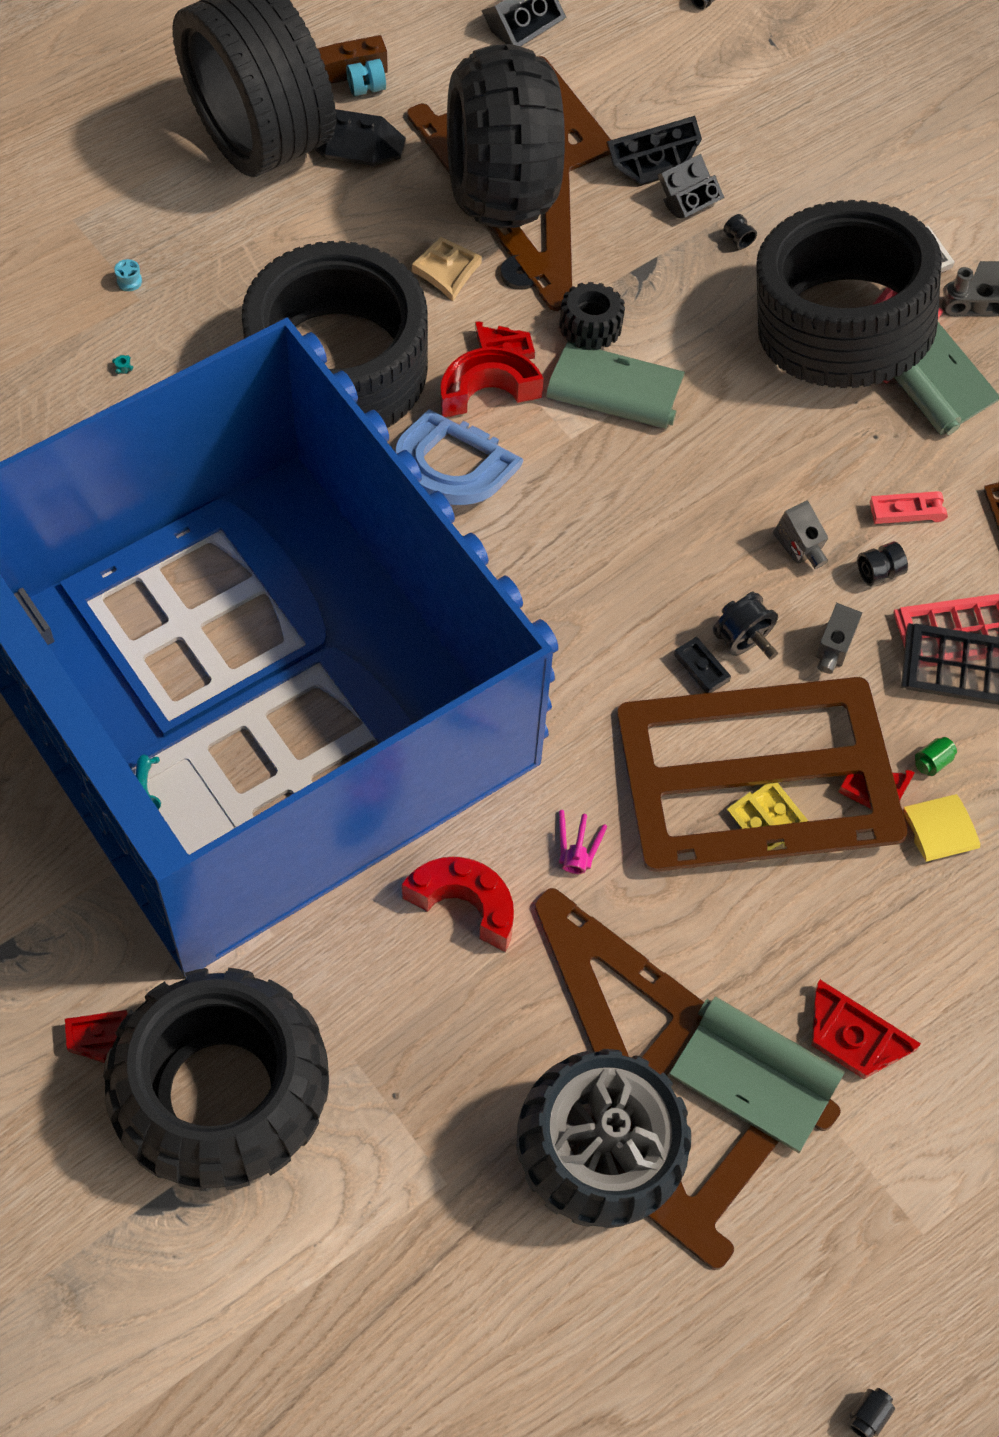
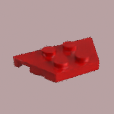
[811,979,921,1079]

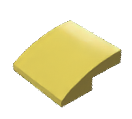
[727,783,808,850]
[903,794,980,862]

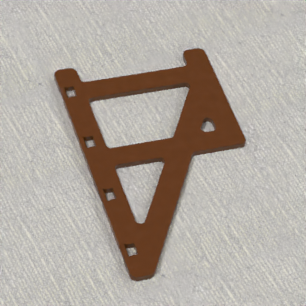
[407,56,611,311]
[535,888,841,1270]

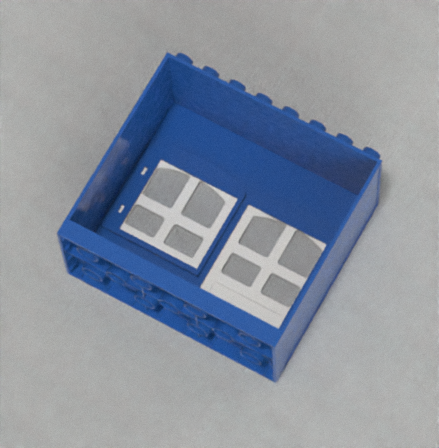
[0,317,559,978]

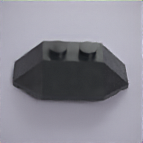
[315,109,406,166]
[606,116,702,185]

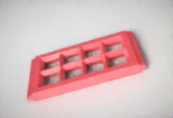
[893,594,999,668]

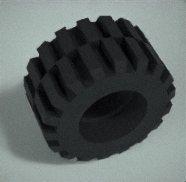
[559,282,625,350]

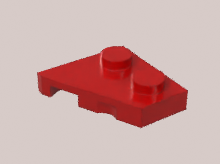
[475,321,535,359]
[65,1010,128,1063]

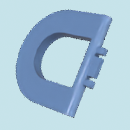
[395,409,523,505]

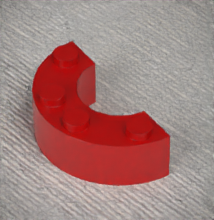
[441,347,543,417]
[402,857,514,952]

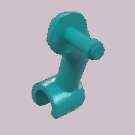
[135,755,161,810]

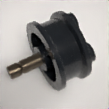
[713,592,778,660]

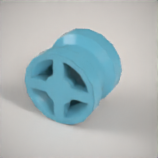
[114,259,142,291]

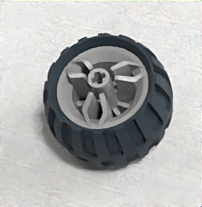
[516,1049,692,1228]

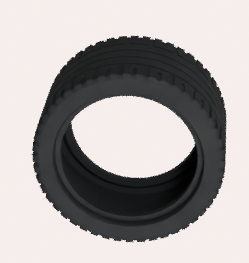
[172,0,336,177]
[756,200,942,388]
[241,241,428,428]

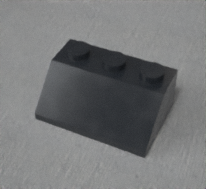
[481,0,567,46]

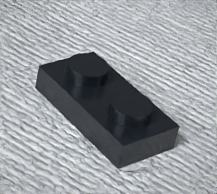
[674,636,731,693]

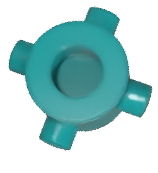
[112,355,134,374]

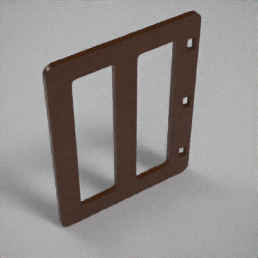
[618,677,908,872]

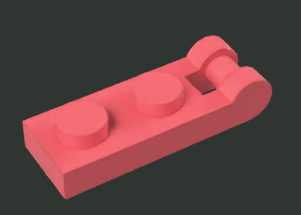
[869,491,948,524]

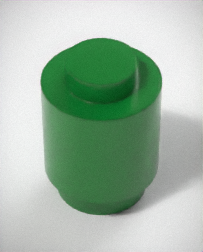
[915,737,957,776]

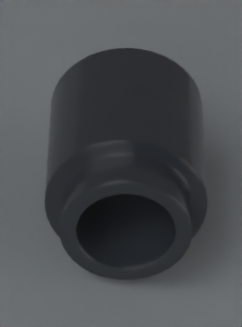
[848,1388,895,1437]

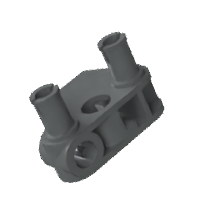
[942,261,999,316]

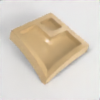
[412,237,482,301]

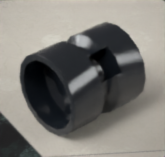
[857,541,908,586]

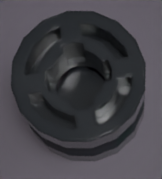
[723,214,757,249]

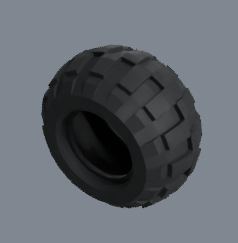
[447,44,565,228]
[103,967,329,1191]

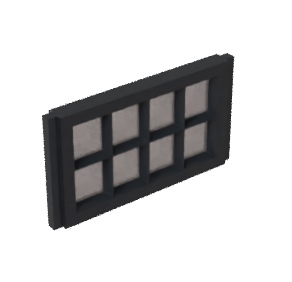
[901,623,999,705]

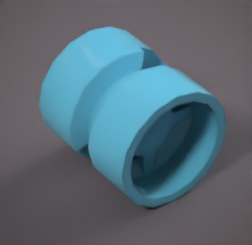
[346,59,386,96]

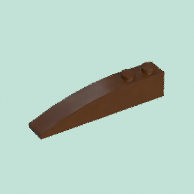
[317,35,388,84]

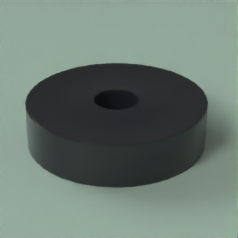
[501,255,540,290]

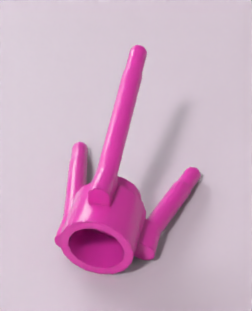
[559,810,607,874]

